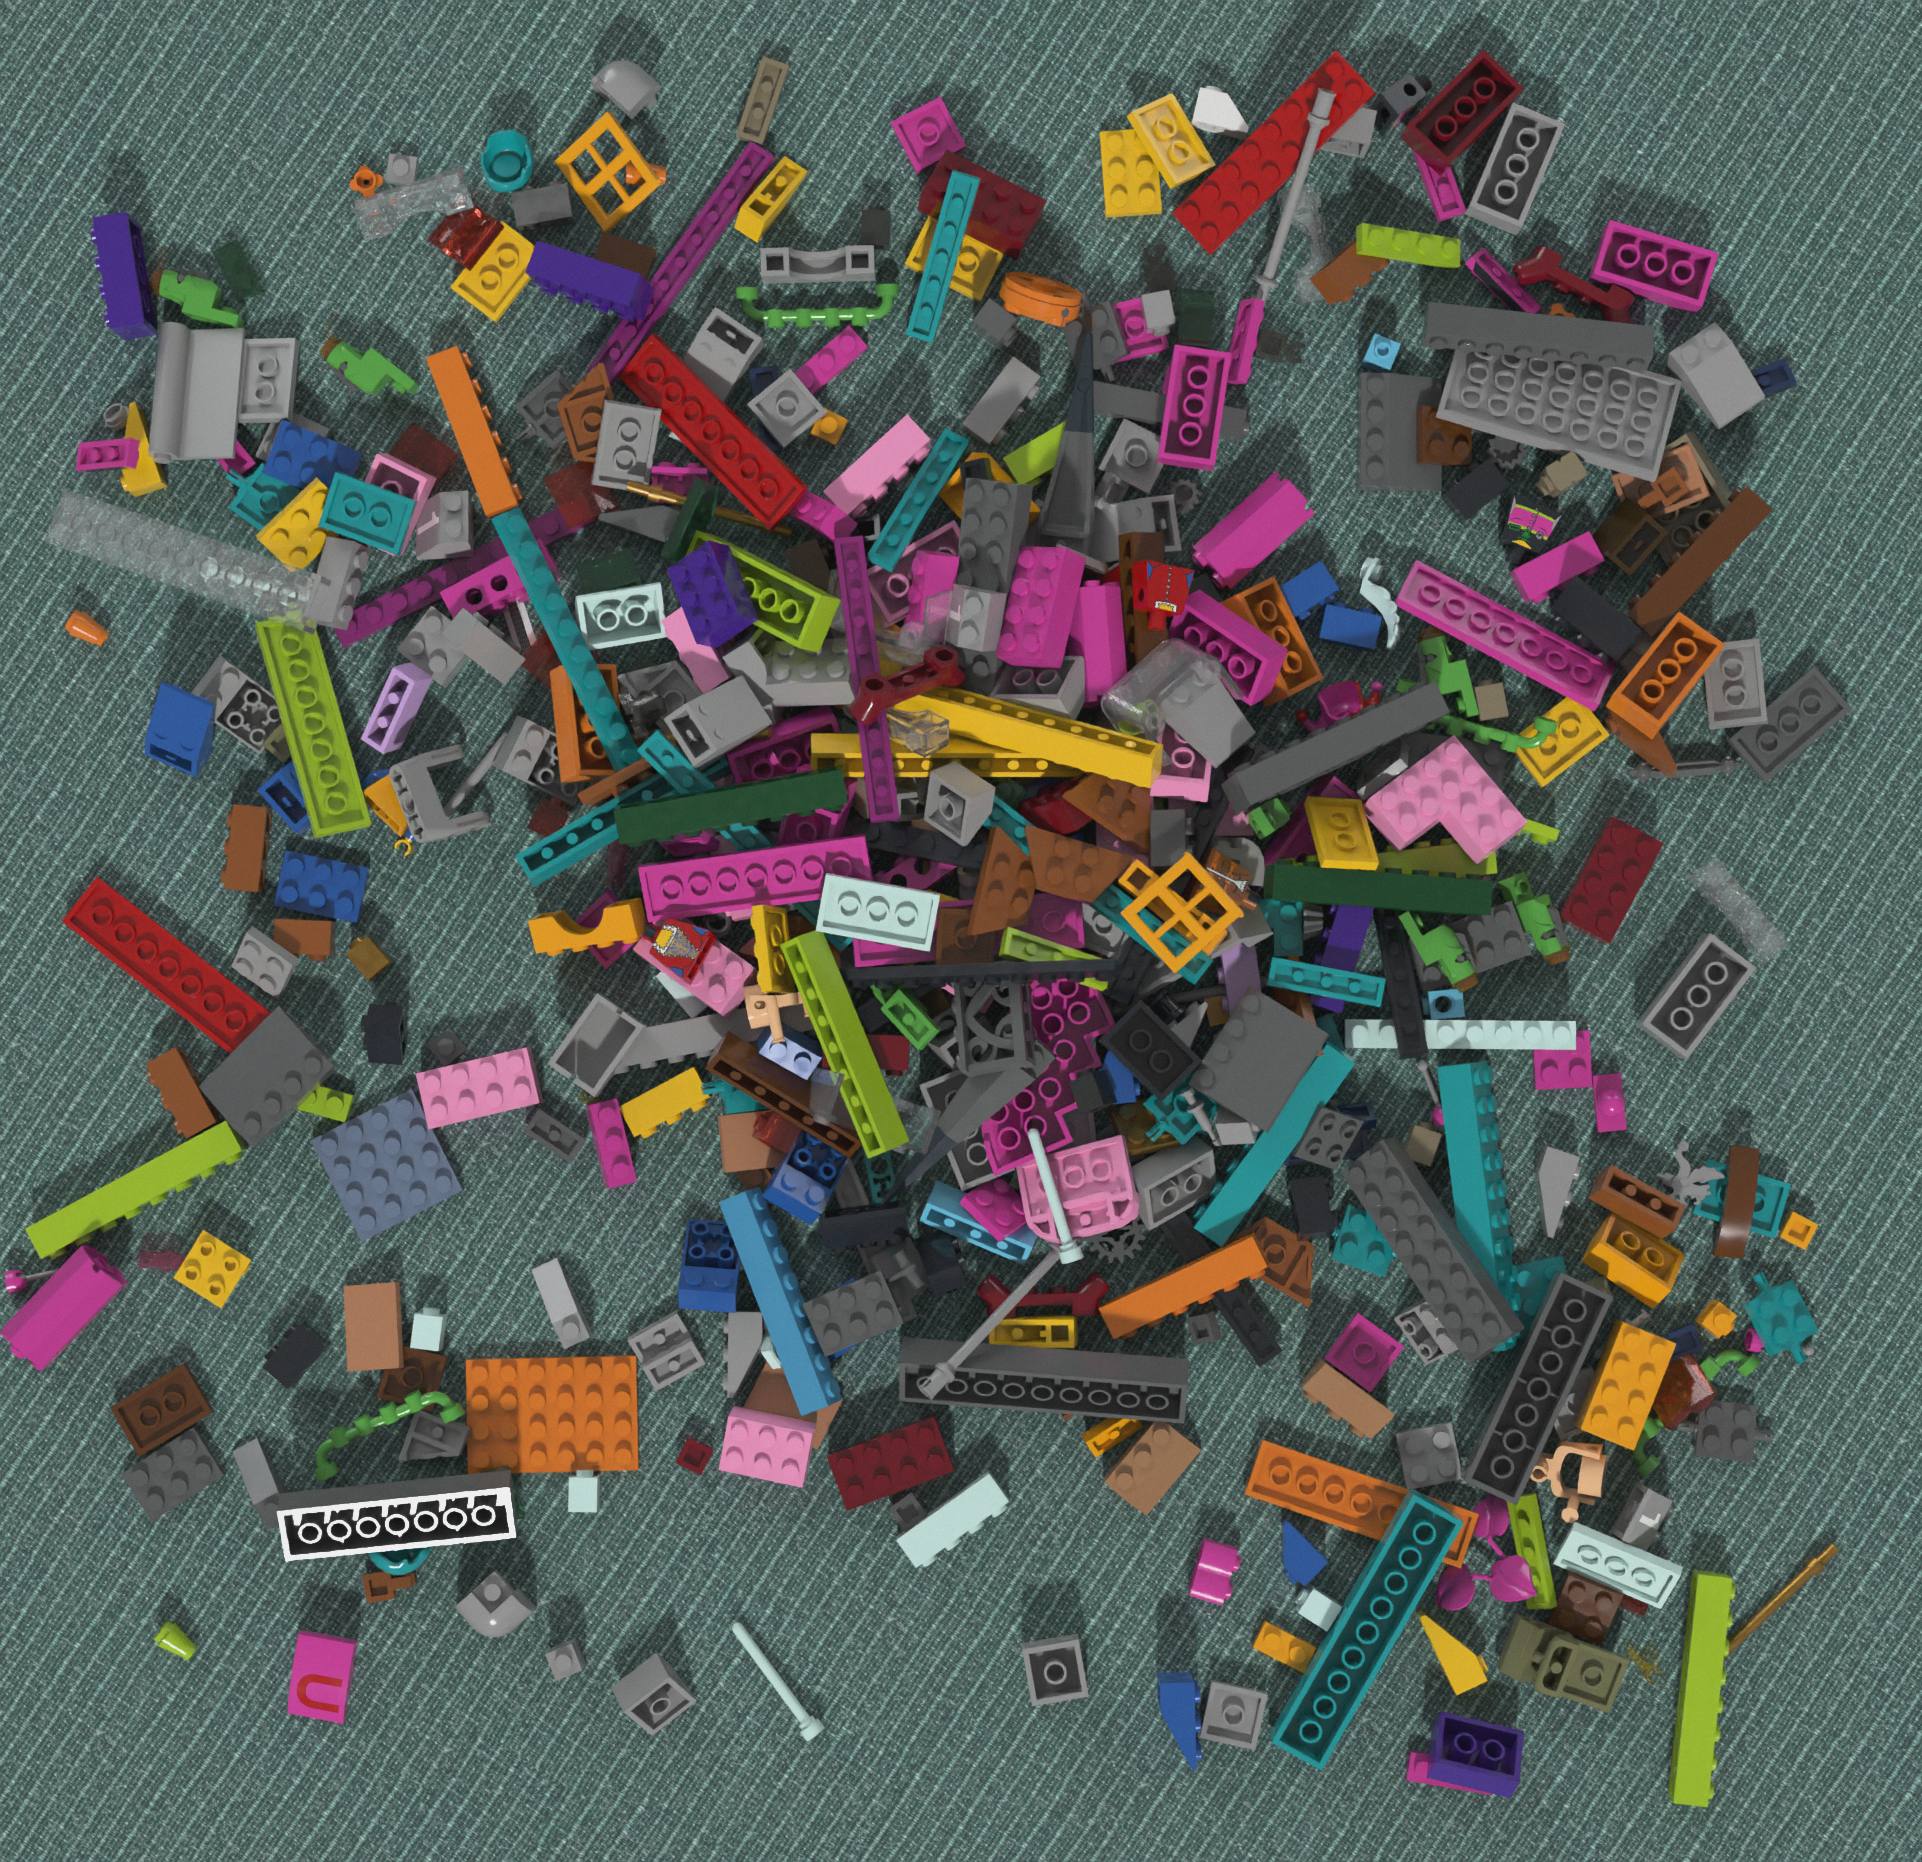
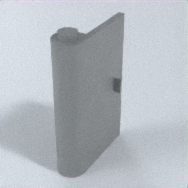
[148,322,246,464]

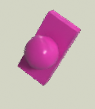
[658,829,720,857]
[1592,1073,1627,1132]

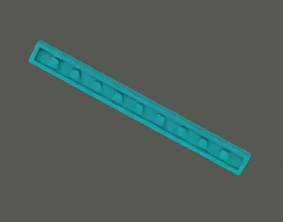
[491,507,642,772]
[637,729,853,952]
[982,795,1213,985]

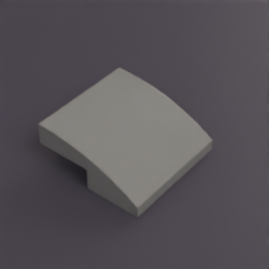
[627,1310,706,1391]

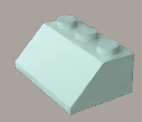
[575,582,667,650]

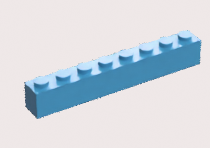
[719,1186,842,1416]

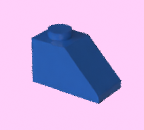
[1281,1518,1328,1586]

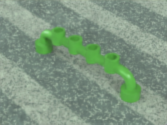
[736,284,899,328]
[1396,678,1558,752]
[1632,1349,1761,1477]
[313,1390,465,1482]

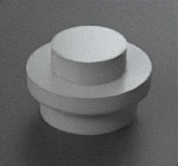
[103,403,129,430]

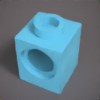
[1360,333,1401,373]
[1420,988,1465,1020]

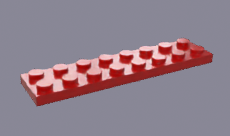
[1172,50,1376,255]
[619,334,808,530]
[62,877,272,1054]

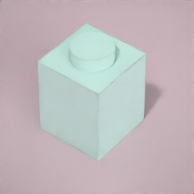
[410,1307,447,1351]
[568,1470,601,1512]
[1295,1584,1342,1631]

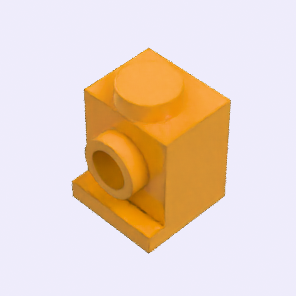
[1694,1299,1737,1339]

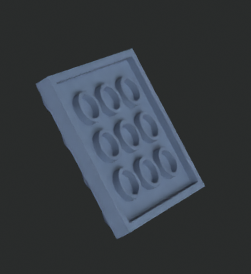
[311,1089,464,1242]

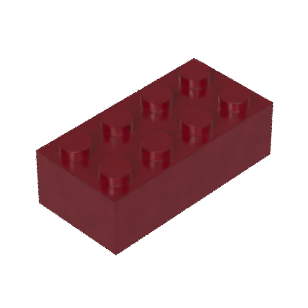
[1400,49,1524,176]
[917,149,1047,260]
[1558,817,1664,945]
[827,1413,954,1511]

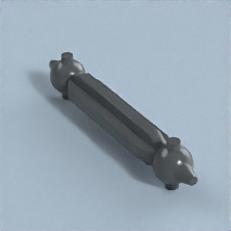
[1629,754,1742,783]

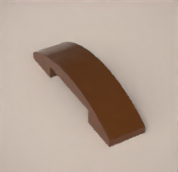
[1713,1145,1759,1259]

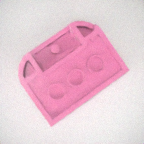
[1016,1135,1140,1243]

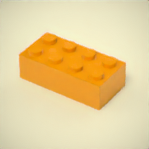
[1574,1319,1676,1451]

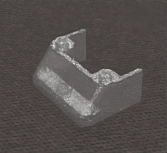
[828,568,953,667]
[1101,638,1244,767]
[809,1068,941,1155]

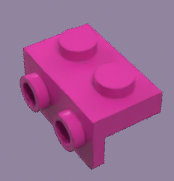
[651,462,710,505]

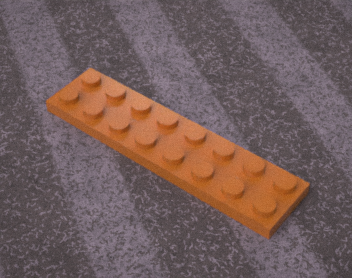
[1244,1439,1479,1568]

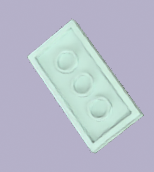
[816,873,940,952]
[1553,1522,1683,1609]

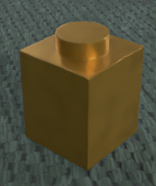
[345,936,394,981]

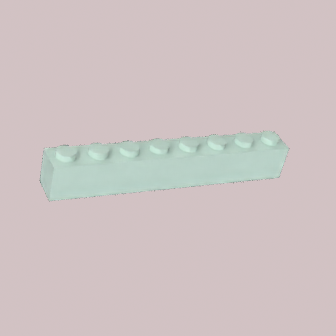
[1344,1019,1576,1050]

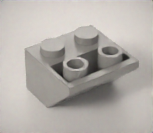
[1394,1297,1458,1365]

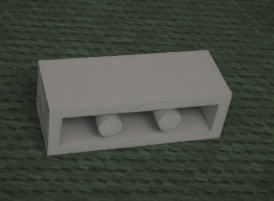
[962,356,1041,449]
[304,536,370,630]
[441,608,526,685]

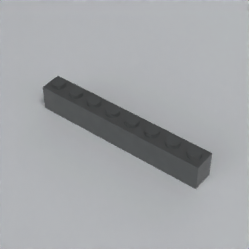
[1422,302,1654,371]

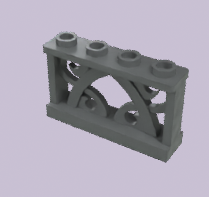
[951,954,1036,1078]

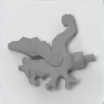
[1656,1141,1725,1207]

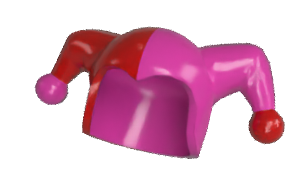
[1295,681,1383,734]

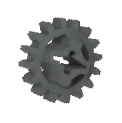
[1085,1214,1146,1263]

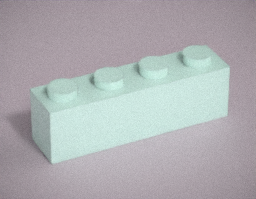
[896,1470,1009,1568]

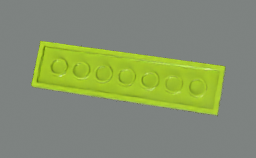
[255,613,372,838]

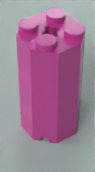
[1190,471,1314,592]
[1067,580,1129,709]
[0,1244,128,1371]

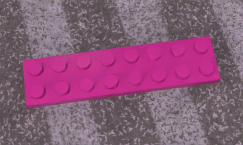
[1395,559,1615,711]
[638,834,874,923]
[853,893,1085,967]

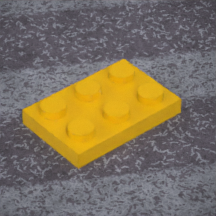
[1127,93,1216,189]
[1099,129,1162,218]
[905,216,1005,303]
[450,221,535,323]
[255,477,339,575]
[1514,697,1610,788]
[1304,796,1379,870]
[751,905,796,994]

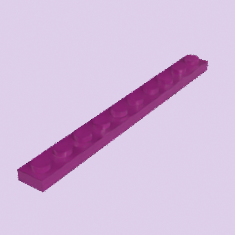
[587,141,775,387]
[333,496,596,648]
[833,536,900,823]

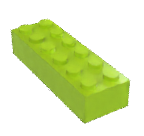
[685,530,841,653]

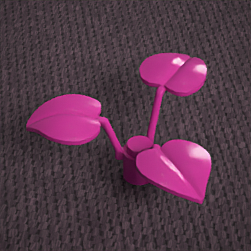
[1435,1494,1537,1611]

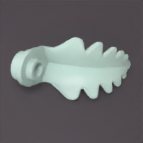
[1359,557,1401,650]

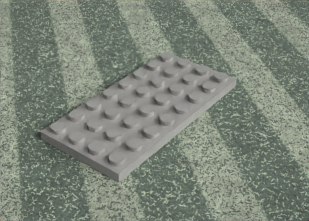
[1436,349,1682,482]

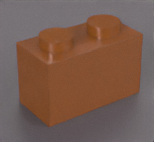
[273,919,336,961]

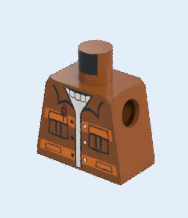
[1188,848,1260,915]

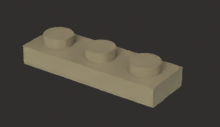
[736,56,790,147]

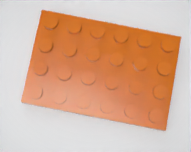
[466,1355,639,1474]

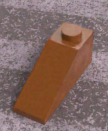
[1605,708,1678,778]

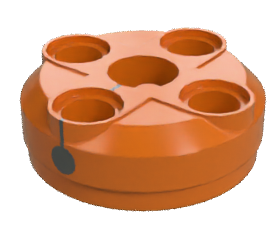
[999,272,1082,327]

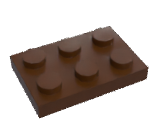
[110,1363,214,1457]

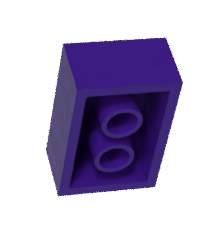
[667,541,759,648]
[1426,1711,1524,1798]

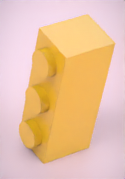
[619,1067,712,1139]

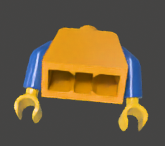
[360,769,432,856]

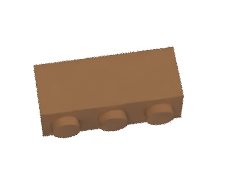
[1299,1358,1395,1439]
[1103,1421,1201,1515]

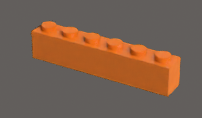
[426,346,523,519]
[1099,1232,1269,1340]

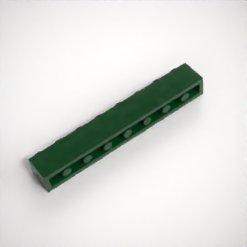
[613,765,849,847]
[1263,859,1493,916]

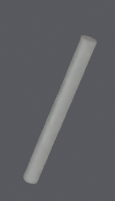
[443,732,508,820]

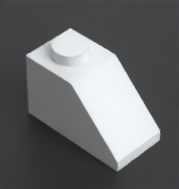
[1191,86,1249,140]

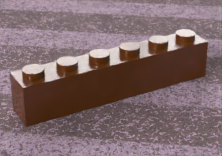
[1627,486,1773,637]
[1118,532,1170,707]
[705,1030,862,1158]

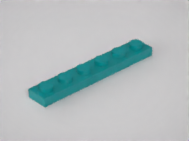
[906,170,981,343]
[866,428,970,573]

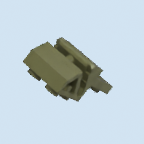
[1496,1614,1630,1713]

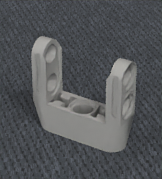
[389,744,492,843]

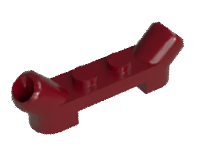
[1513,245,1635,324]
[849,646,966,726]
[976,1272,1109,1318]

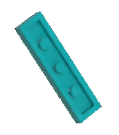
[1266,957,1386,1007]

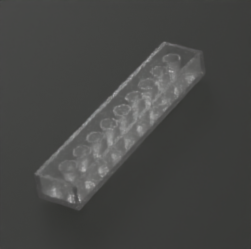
[45,489,332,635]

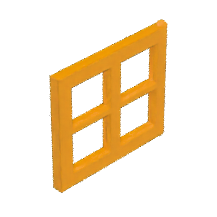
[555,111,662,233]
[1120,851,1244,974]

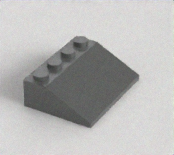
[1357,373,1442,492]
[1188,986,1329,1133]
[198,1006,340,1147]

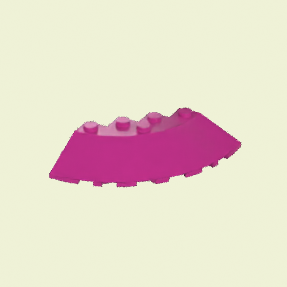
[981,949,1115,1176]

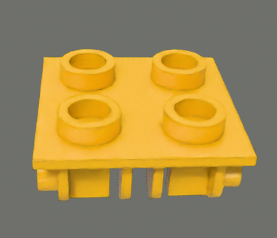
[174,1230,251,1308]

